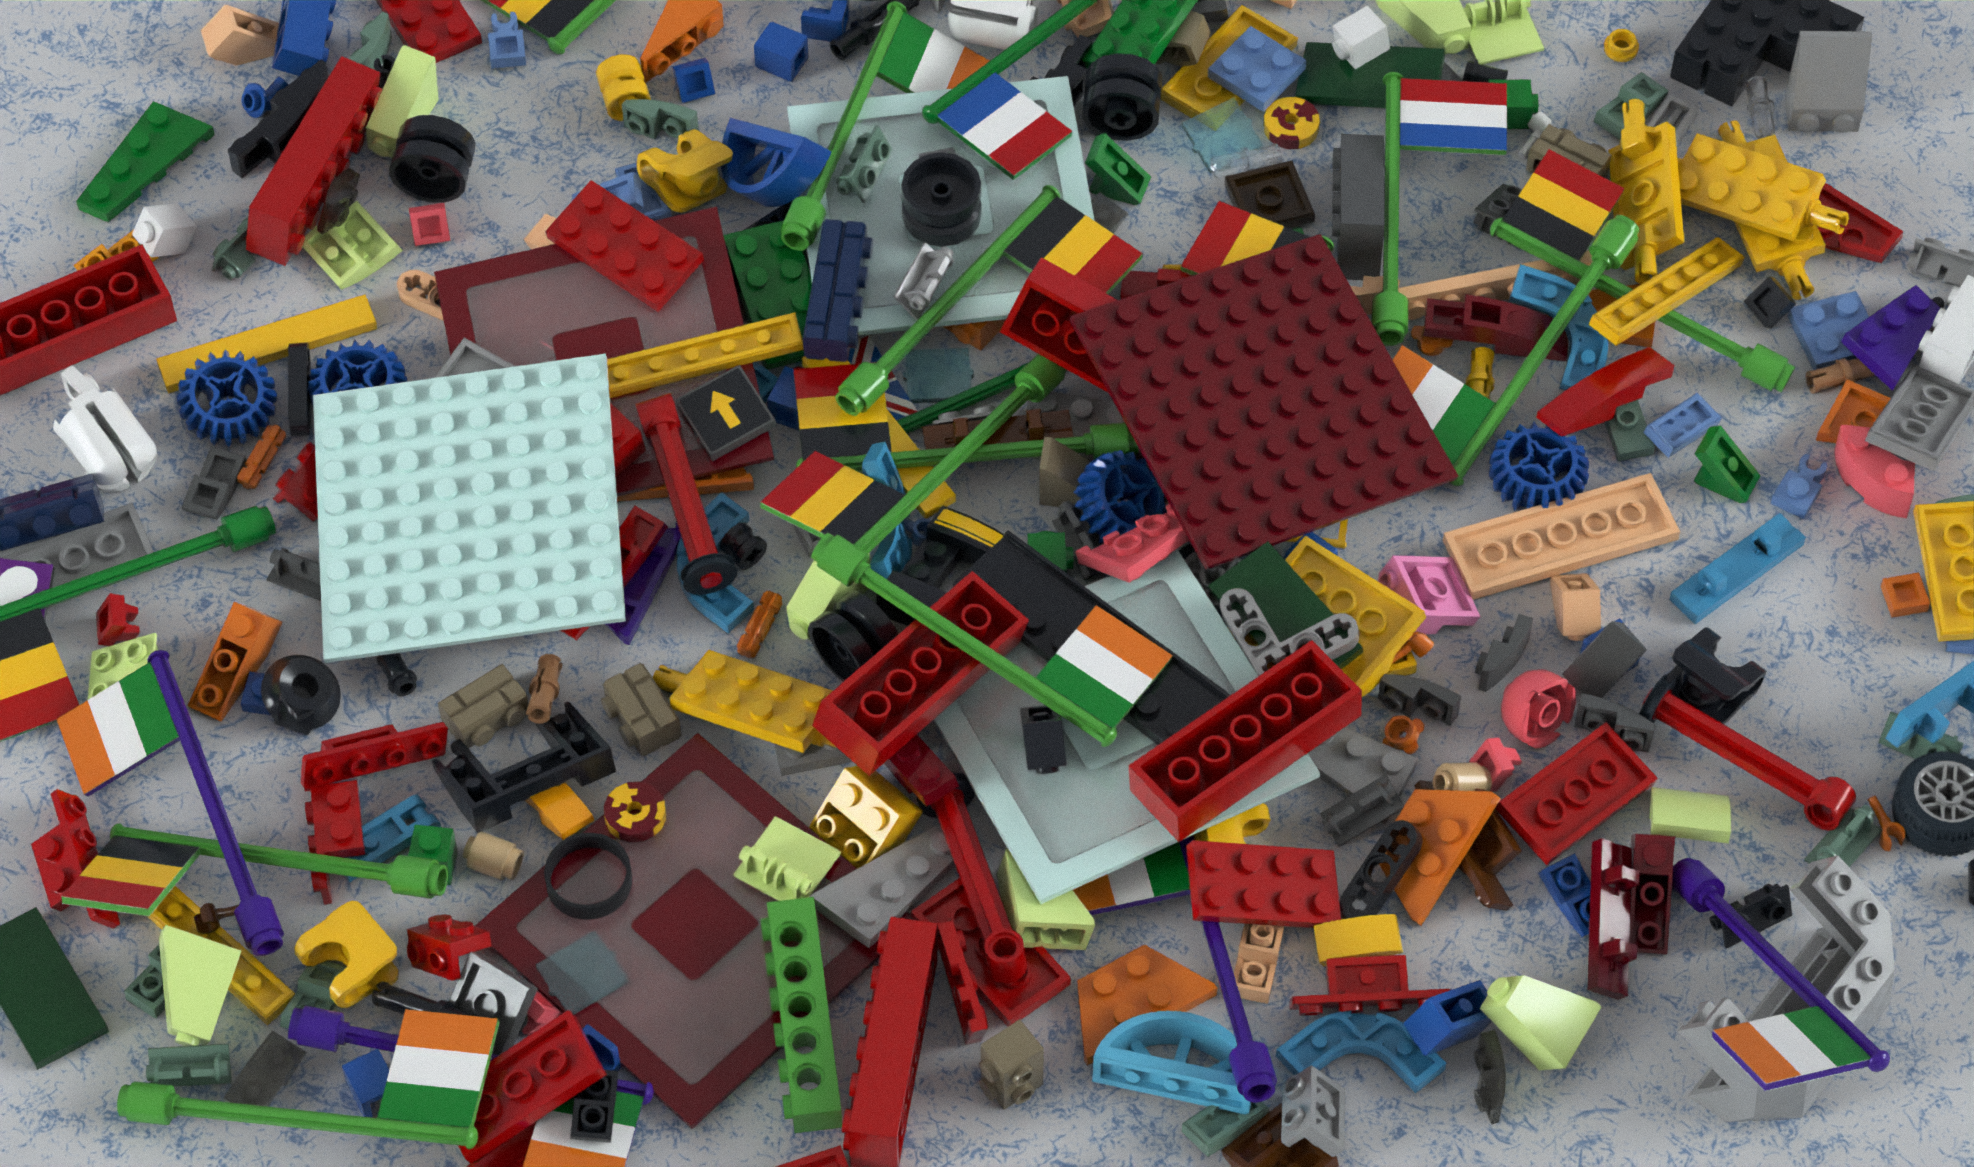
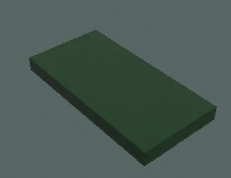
[1295,42,1445,108]
[1208,541,1363,669]
[0,907,109,1070]

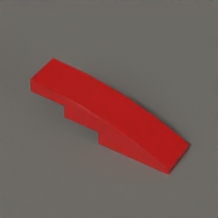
[1536,347,1675,437]
[559,505,668,641]

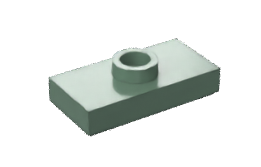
[1604,400,1655,461]
[1181,1102,1269,1157]

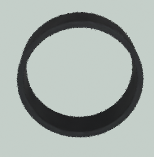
[544,833,632,920]

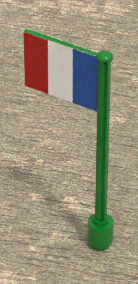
[922,0,1098,181]

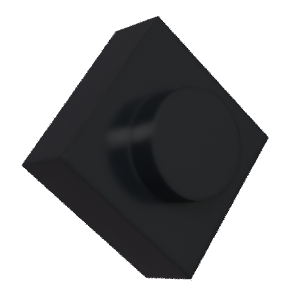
[1744,276,1796,329]

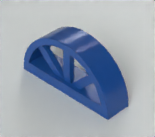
[721,118,832,207]

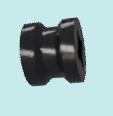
[720,522,767,570]

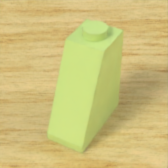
[1376,0,1471,54]
[366,45,439,158]
[786,553,870,640]
[997,849,1095,950]
[159,925,241,1046]
[1479,975,1601,1070]

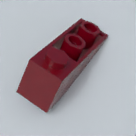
[1630,834,1675,955]

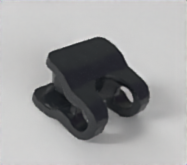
[1666,627,1767,724]

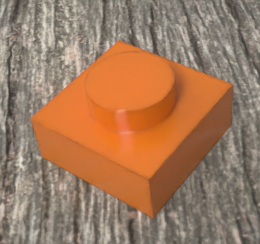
[1880,572,1930,618]

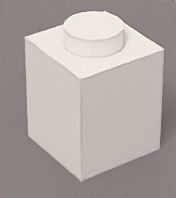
[1332,6,1390,69]
[132,203,197,257]

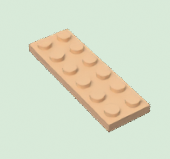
[1443,473,1680,600]

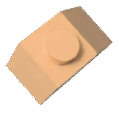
[201,4,279,66]
[1550,573,1601,641]

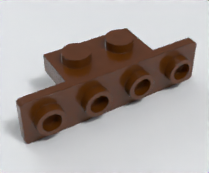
[1414,780,1522,910]

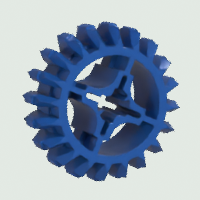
[308,339,408,408]
[177,349,278,447]
[1489,421,1589,511]
[1073,450,1167,543]

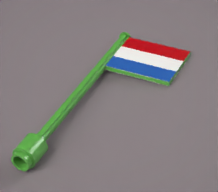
[1372,72,1507,346]

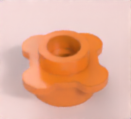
[1411,325,1454,356]
[1382,715,1425,754]

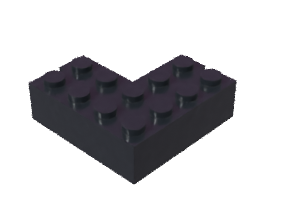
[1670,0,1865,107]

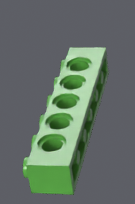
[760,897,842,1133]

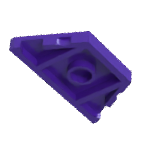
[605,522,681,645]

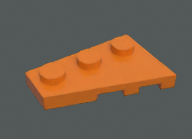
[1816,379,1891,444]

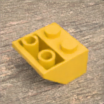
[809,766,923,869]

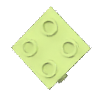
[1463,0,1544,64]
[87,633,159,700]
[733,816,841,901]

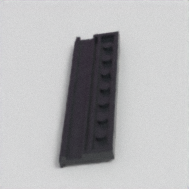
[953,530,1231,745]

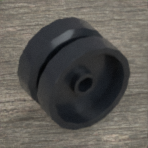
[1082,53,1162,141]
[389,115,476,203]
[901,152,982,247]
[808,591,898,682]

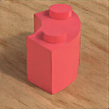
[1834,425,1915,518]

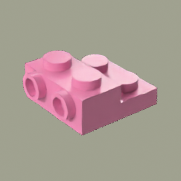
[1378,555,1481,634]

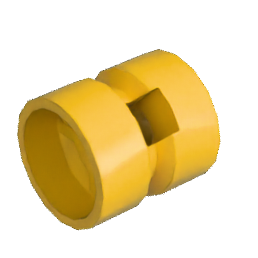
[596,54,651,121]

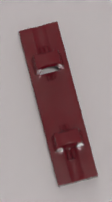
[1587,838,1639,1000]

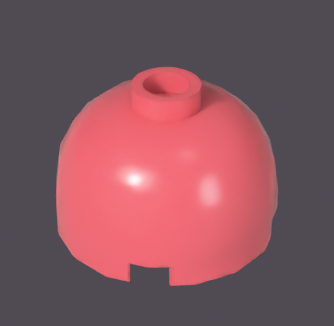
[1501,669,1576,749]

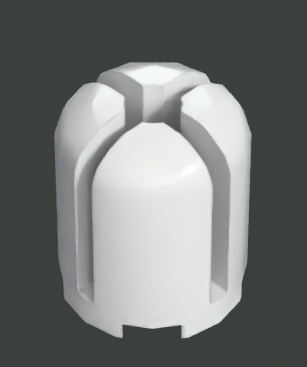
[948,0,1040,54]
[53,387,157,493]

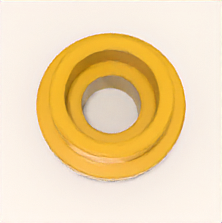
[1604,29,1639,62]

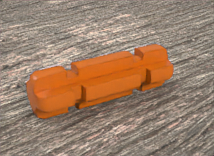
[237,424,286,489]
[737,590,782,659]

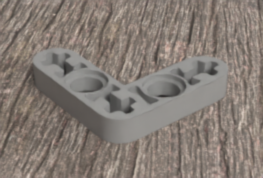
[1220,588,1359,676]

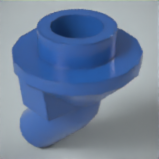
[241,76,288,118]

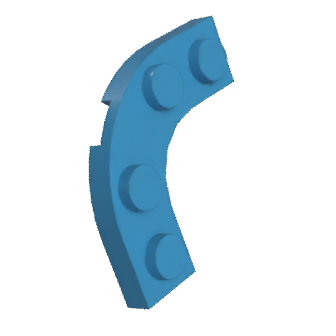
[1508,264,1609,390]
[862,442,912,579]
[677,492,754,634]
[1276,1011,1447,1093]

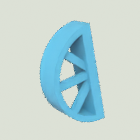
[1092,1011,1251,1115]

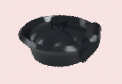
[261,655,341,735]

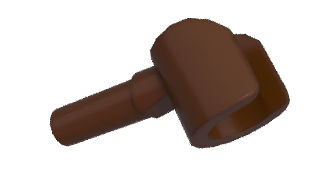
[194,903,239,934]

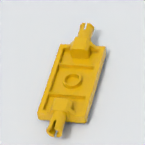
[1608,99,1684,284]
[1718,120,1826,300]
[1677,133,1849,241]
[653,650,837,753]

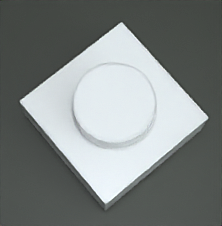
[60,365,99,400]

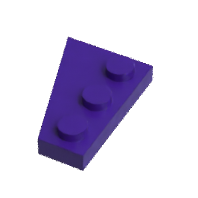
[1841,285,1940,391]

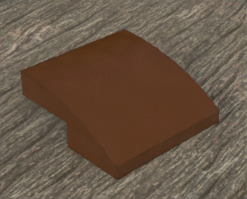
[1221,1103,1339,1167]

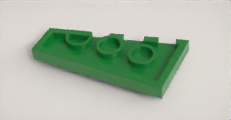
[76,101,215,223]

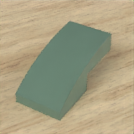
[1593,72,1669,140]
[280,961,346,1029]

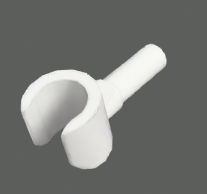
[1518,111,1552,158]

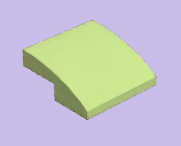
[302,200,403,290]
[1649,787,1731,844]

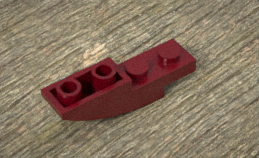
[1423,294,1568,362]
[884,735,959,807]

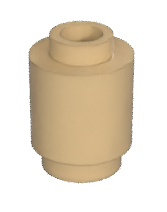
[1433,762,1492,791]
[463,831,524,880]

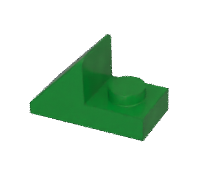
[1085,133,1151,205]
[1694,425,1761,503]

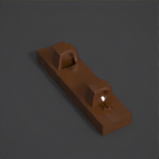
[922,409,1074,450]

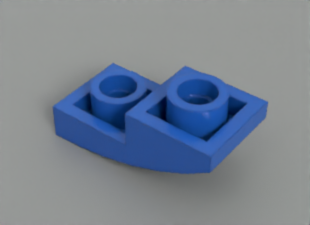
[1538,853,1591,937]

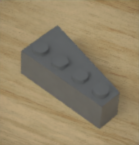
[1332,134,1385,280]

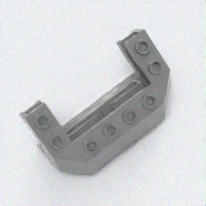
[1678,856,1895,1122]

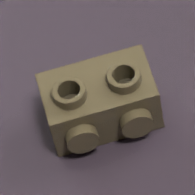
[979,1019,1044,1110]

